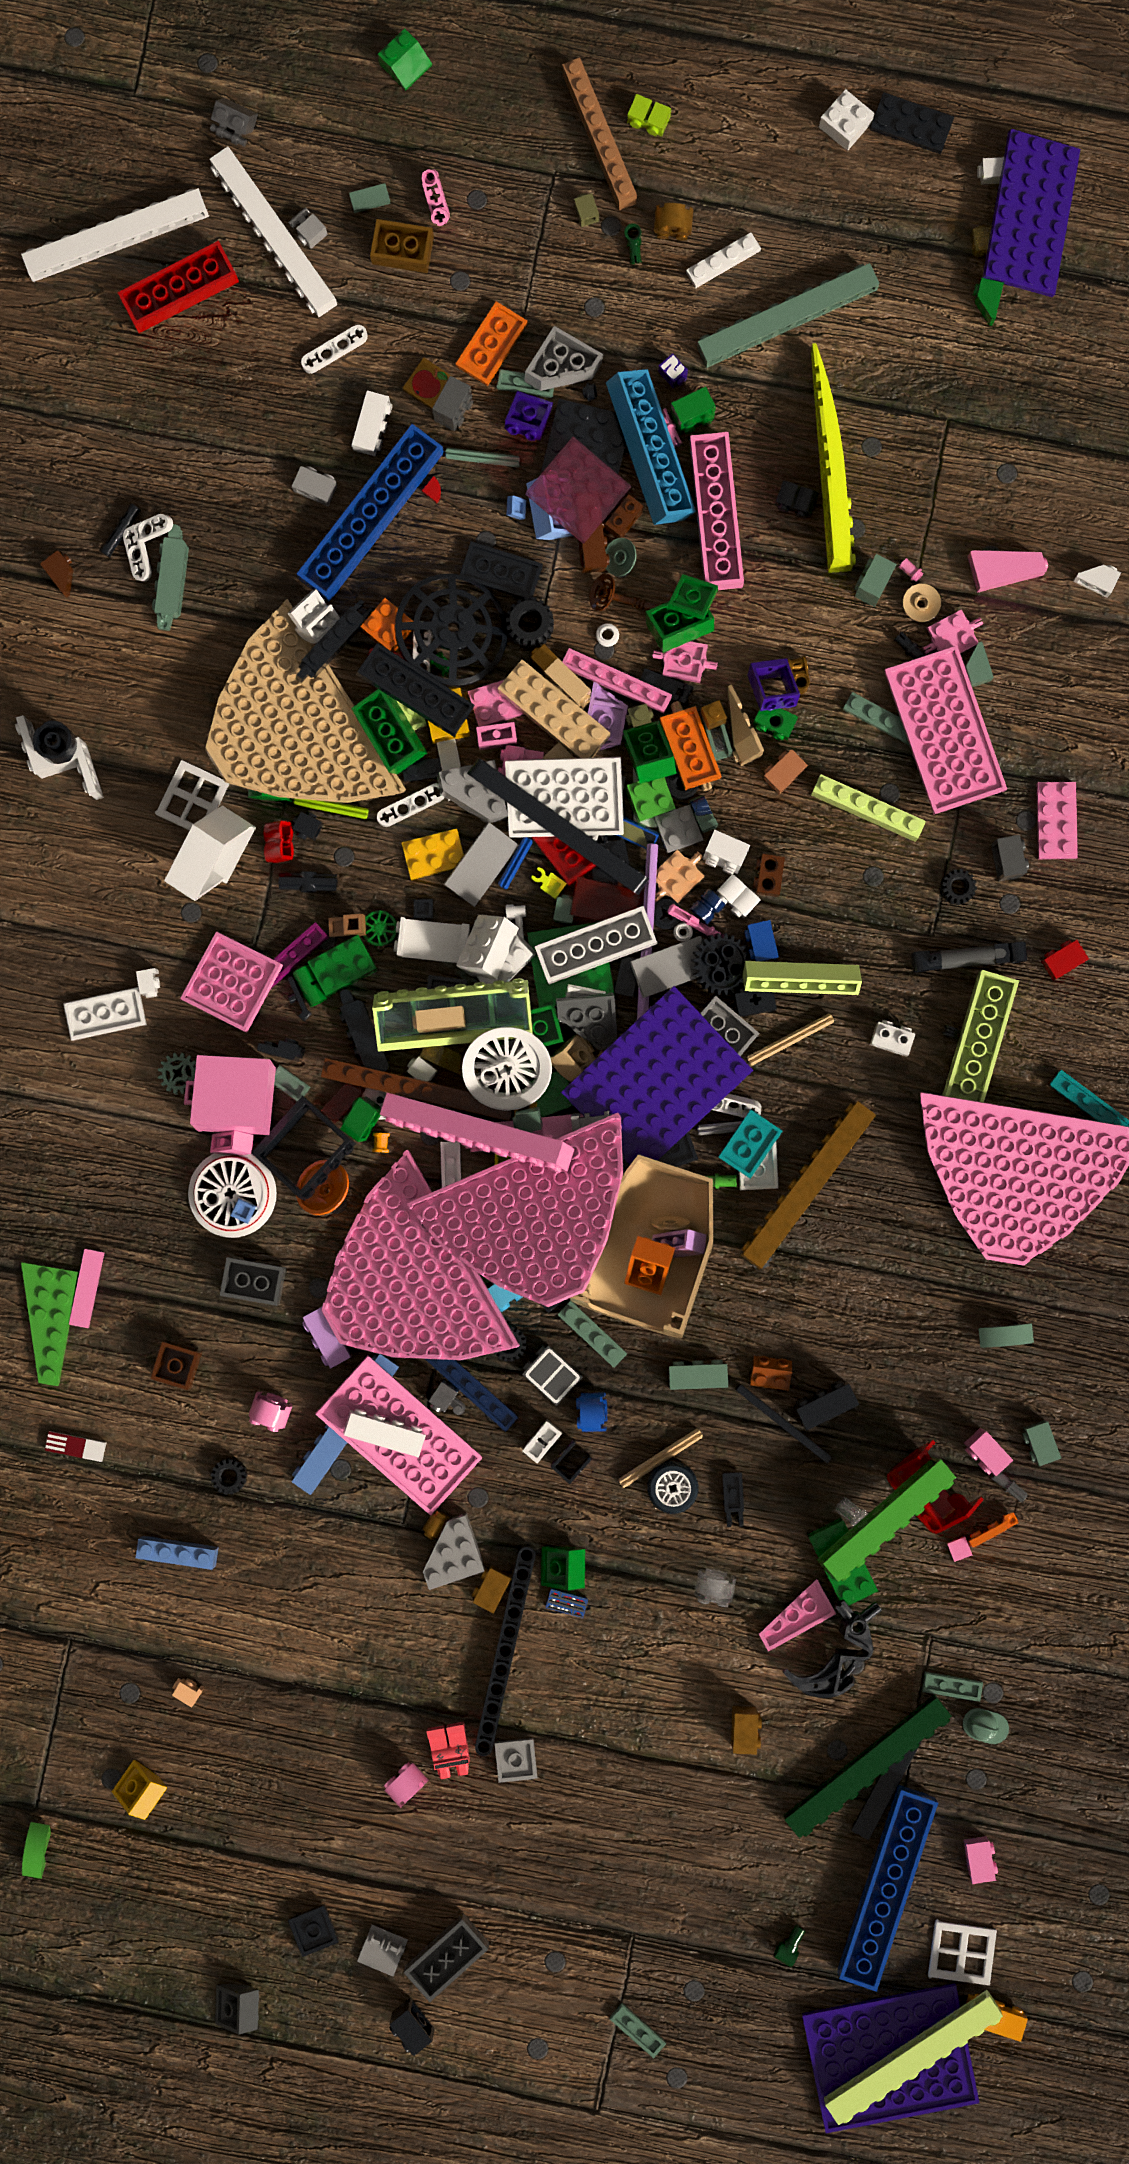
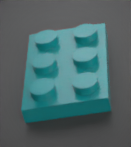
[718,1109,782,1179]

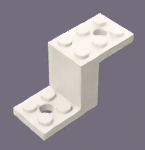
[15,715,104,800]

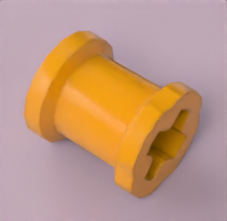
[372,1133,390,1153]

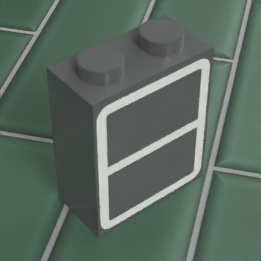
[522,1345,583,1406]

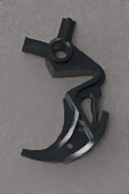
[783,1599,882,1698]

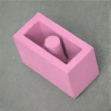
[476,722,517,750]
[963,1836,998,1884]

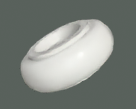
[596,623,619,647]

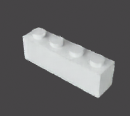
[343,1409,426,1457]

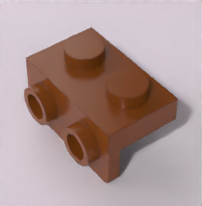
[750,1356,792,1391]

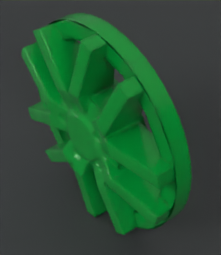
[364,910,397,946]

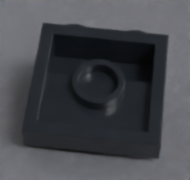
[257,1038,305,1062]

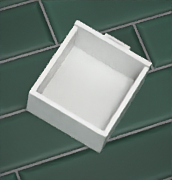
[164,805,256,901]

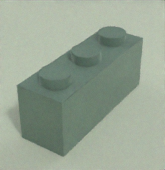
[669,1360,728,1390]

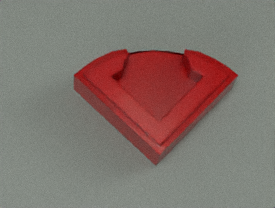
[422,476,441,504]

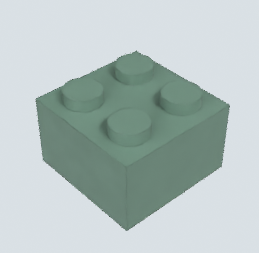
[854,554,897,607]

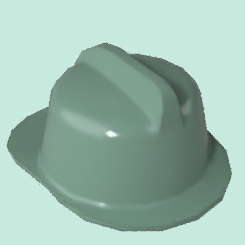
[963,1708,1009,1744]

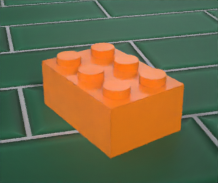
[624,1236,675,1295]

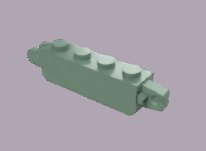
[152,524,189,631]

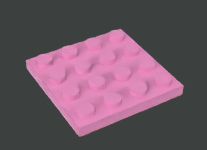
[180,932,283,1033]

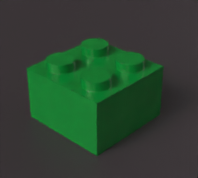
[670,387,716,435]

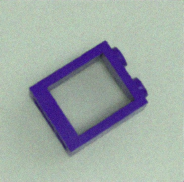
[747,658,800,711]

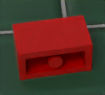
[1041,939,1089,981]

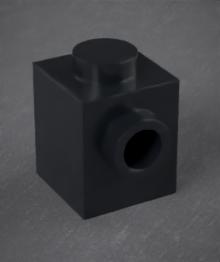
[292,811,323,841]

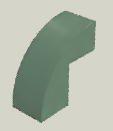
[979,1323,1034,1348]

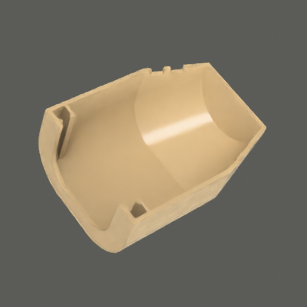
[570,1155,713,1338]

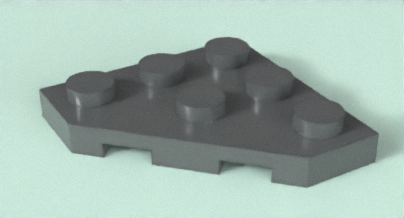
[556,993,618,1050]

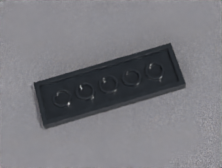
[356,643,475,737]

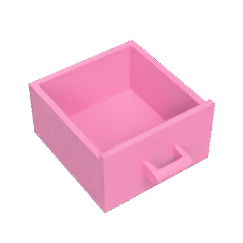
[184,1055,276,1135]

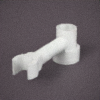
[506,904,526,939]

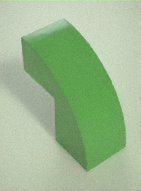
[22,1822,51,1879]

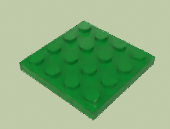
[527,921,615,1008]

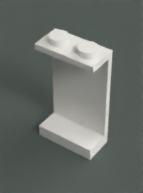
[394,917,470,963]

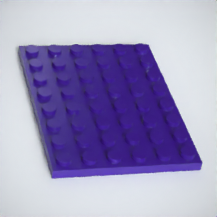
[561,986,754,1165]
[802,1983,980,2133]

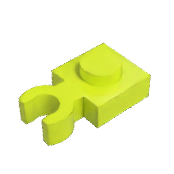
[531,867,567,900]

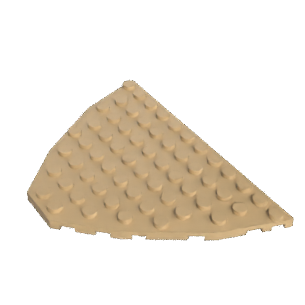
[205,599,406,803]

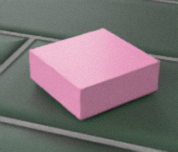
[947,1536,972,1562]

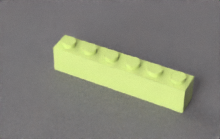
[811,774,926,842]
[743,961,862,995]

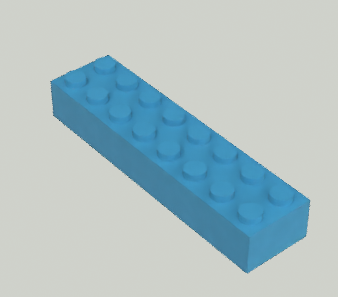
[606,369,696,525]

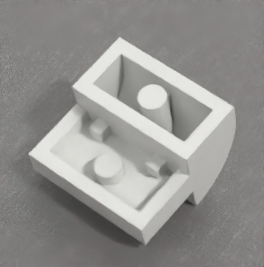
[288,590,340,644]

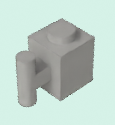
[288,207,328,249]

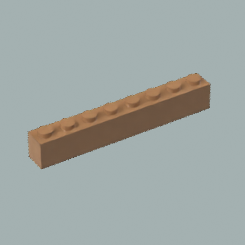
[562,58,637,211]

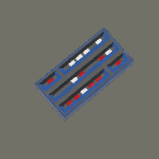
[546,1588,588,1618]

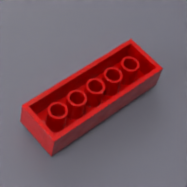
[117,241,239,333]

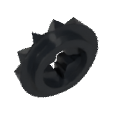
[654,899,680,929]

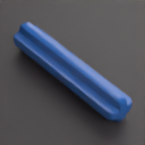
[498,837,533,889]

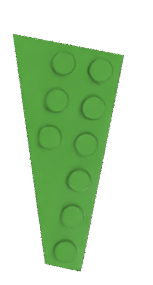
[21,1262,79,1386]

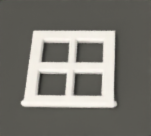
[155,760,229,830]
[928,1919,997,1985]

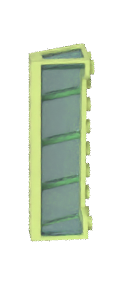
[372,978,533,1051]

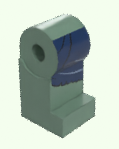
[689,795,718,834]

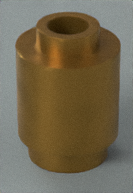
[422,1510,449,1540]

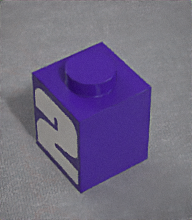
[658,353,688,388]

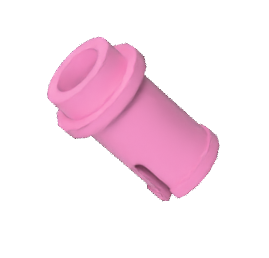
[899,558,923,582]

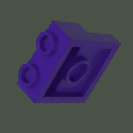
[504,391,553,441]

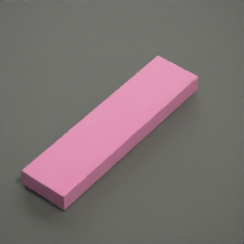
[69,1249,105,1328]

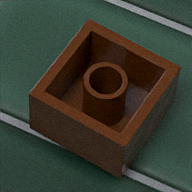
[150,1340,202,1390]

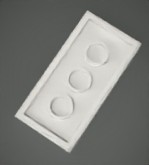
[63,987,147,1041]

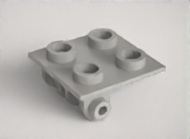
[357,1925,408,1976]

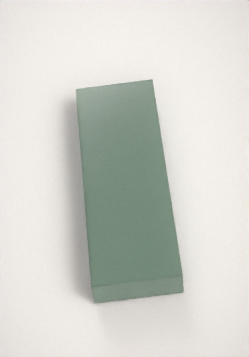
[497,369,554,398]
[922,1671,983,1702]
[609,2002,666,2058]

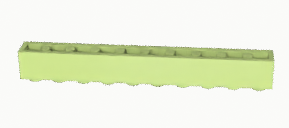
[824,1990,1003,2125]

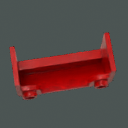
[887,1440,984,1534]

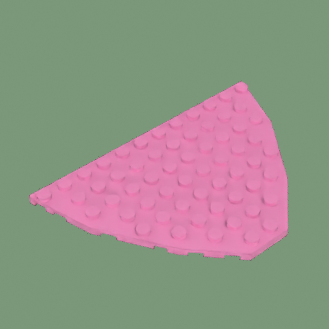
[920,1092,1129,1265]
[407,1113,623,1307]
[322,1150,520,1360]

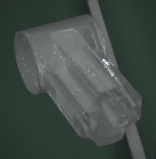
[834,1497,868,1527]

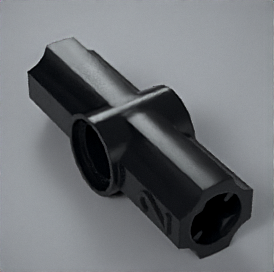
[279,871,338,893]

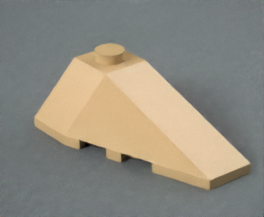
[727,684,764,766]
[550,1033,595,1082]

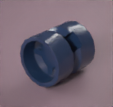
[689,889,725,925]

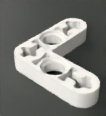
[123,514,173,582]

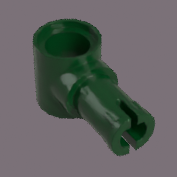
[624,223,642,264]
[773,1925,806,1967]

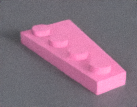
[759,1579,836,1652]

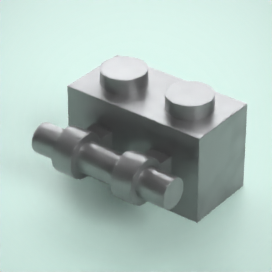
[210,98,258,147]
[428,1380,465,1415]

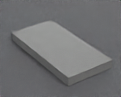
[444,822,519,907]
[630,936,710,998]

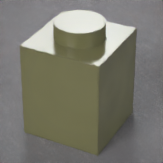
[574,193,599,227]

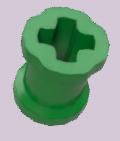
[430,651,449,677]

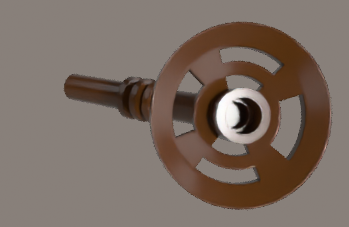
[589,573,659,611]

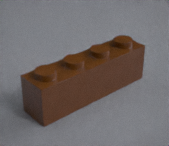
[572,492,610,573]

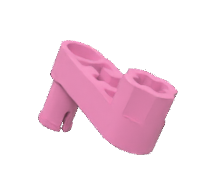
[422,169,450,226]

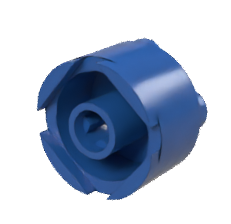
[576,1392,607,1432]

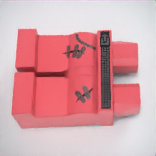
[426,1721,470,1779]

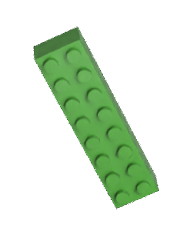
[816,1457,957,1582]

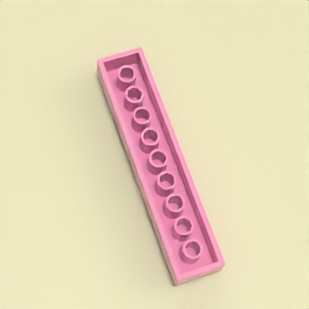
[380,1093,574,1173]

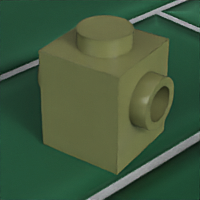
[625,704,654,728]

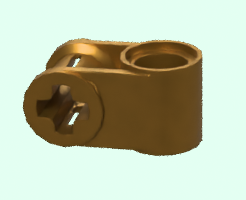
[787,656,810,695]

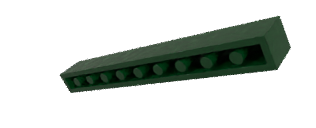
[783,1694,952,1839]

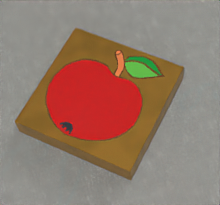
[403,357,453,409]

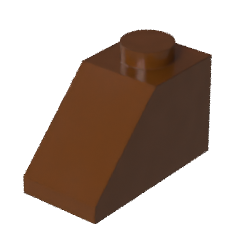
[40,550,73,598]

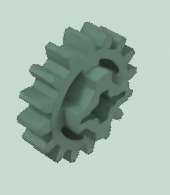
[158,1053,196,1094]

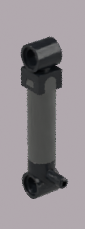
[911,942,1027,972]

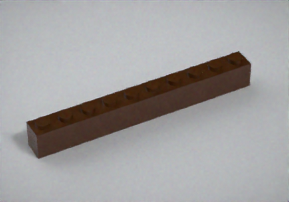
[321,1057,512,1121]

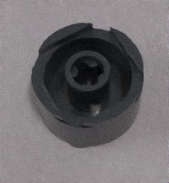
[33,721,77,764]

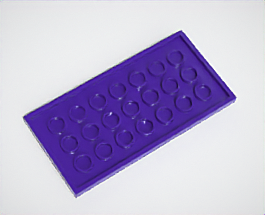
[983,129,1081,297]

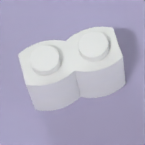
[716,874,760,918]

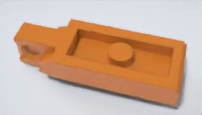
[967,1512,1019,1548]

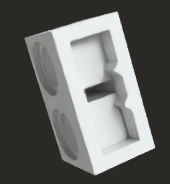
[522,1419,562,1463]

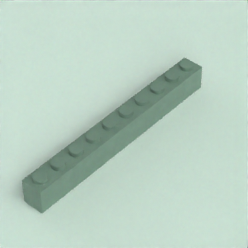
[697,263,879,368]

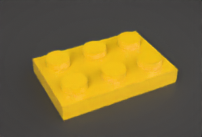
[402,829,464,880]

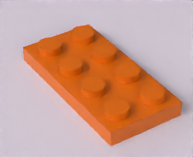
[455,301,528,386]
[659,706,722,790]

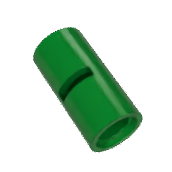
[293,965,327,1007]

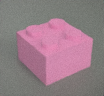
[964,1428,1013,1476]

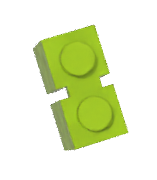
[627,94,671,137]

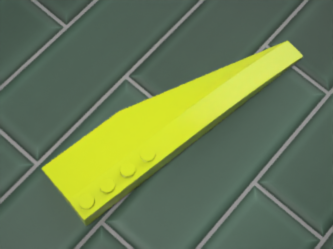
[811,343,856,573]

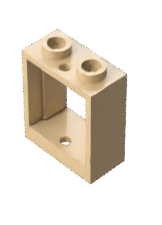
[544,658,591,709]
[412,1006,466,1033]

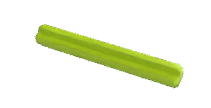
[294,798,369,819]

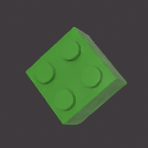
[625,777,676,823]

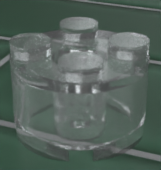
[694,1569,736,1607]

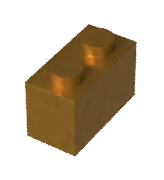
[472,1565,512,1613]

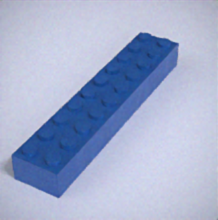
[297,424,444,602]
[837,1785,938,1992]

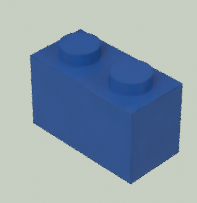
[744,920,779,962]

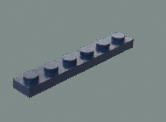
[425,1359,519,1432]

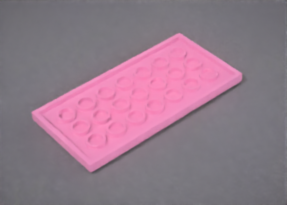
[884,646,1007,815]
[315,1355,483,1515]

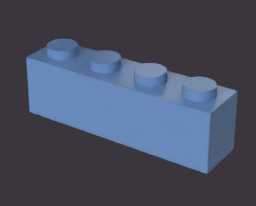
[136,1536,219,1570]

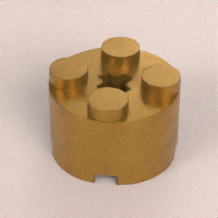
[654,203,693,241]

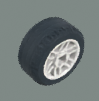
[647,1461,699,1514]

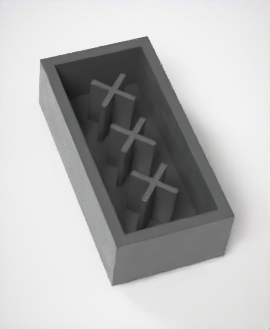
[404,1913,489,2002]

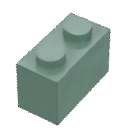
[1022,1420,1061,1466]

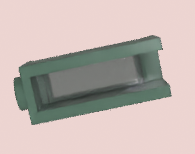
[701,715,732,761]

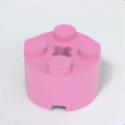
[248,1392,293,1432]
[384,1762,429,1808]

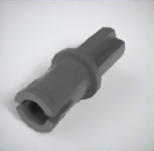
[991,1472,1028,1502]

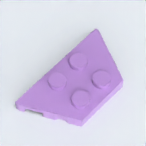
[588,682,628,751]

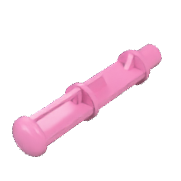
[668,904,721,937]

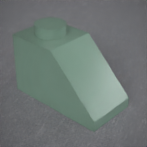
[965,642,994,687]

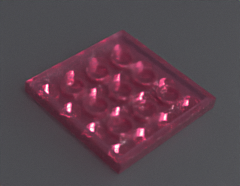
[525,437,632,544]

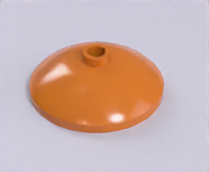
[296,1160,349,1215]

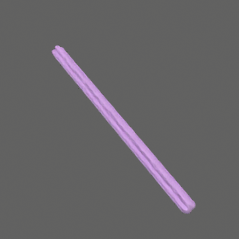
[637,843,658,1020]

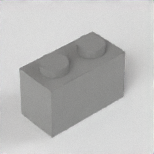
[292,466,337,507]

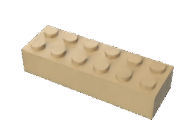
[497,659,610,758]

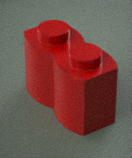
[263,821,294,863]

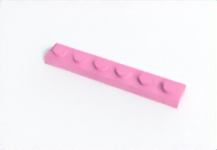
[562,648,672,714]

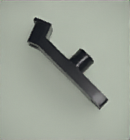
[288,976,312,1022]

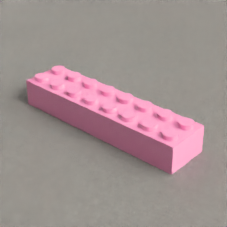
[689,432,744,590]

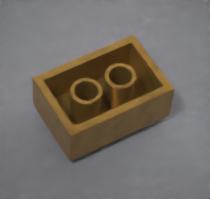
[370,219,434,273]

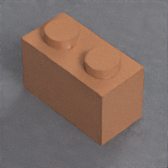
[763,749,808,795]

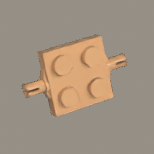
[655,850,704,903]

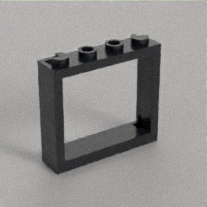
[251,1096,356,1201]

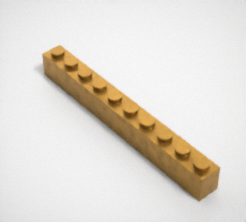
[741,1101,876,1269]

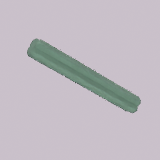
[445,447,520,467]

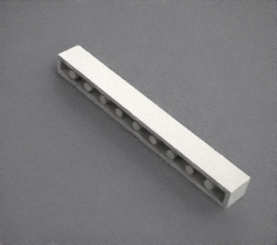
[210,147,337,318]
[21,188,209,282]

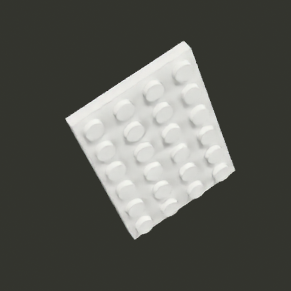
[505,757,624,837]

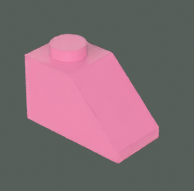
[210,1130,253,1156]

